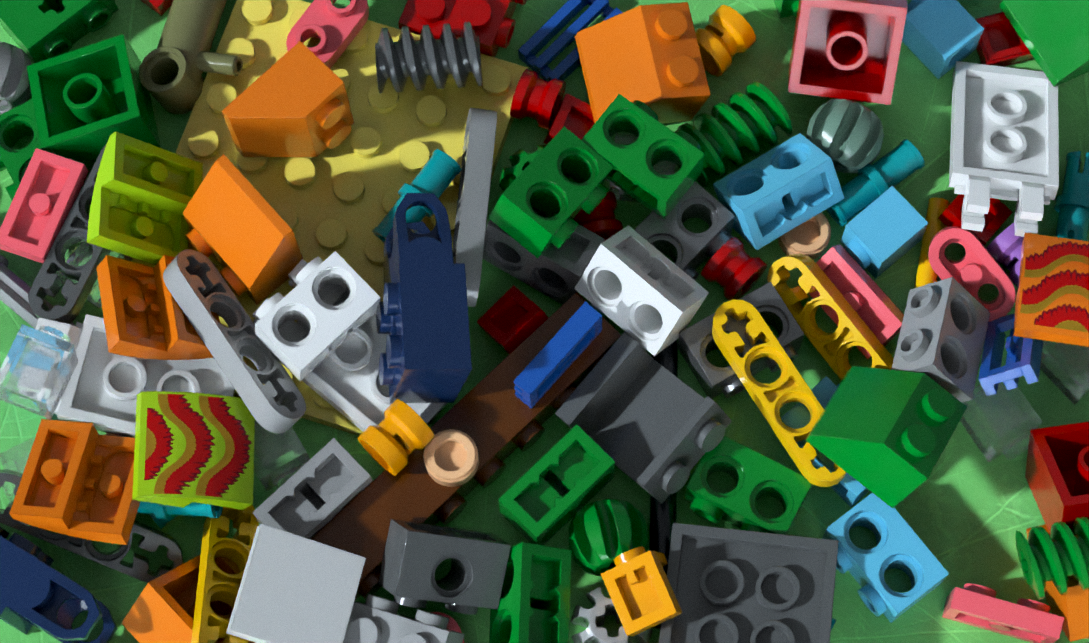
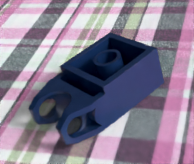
[376,193,472,403]
[0,527,118,643]

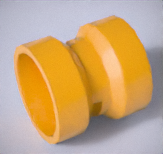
[695,5,756,77]
[358,399,435,476]

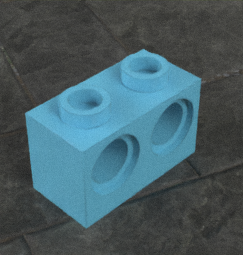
[713,133,844,250]
[822,493,949,623]

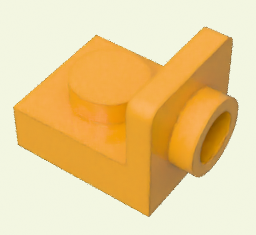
[601,546,682,636]

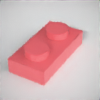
[0,148,89,264]
[809,244,904,359]
[942,583,1064,643]

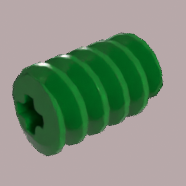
[678,82,793,187]
[1016,516,1089,600]

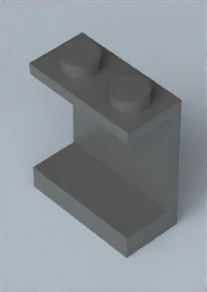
[555,332,732,504]

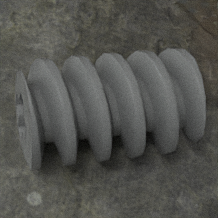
[375,22,483,93]

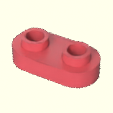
[286,0,369,69]
[928,226,1016,322]

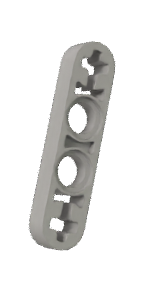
[452,107,497,307]
[163,249,306,434]

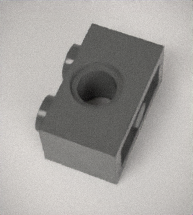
[378,519,511,615]

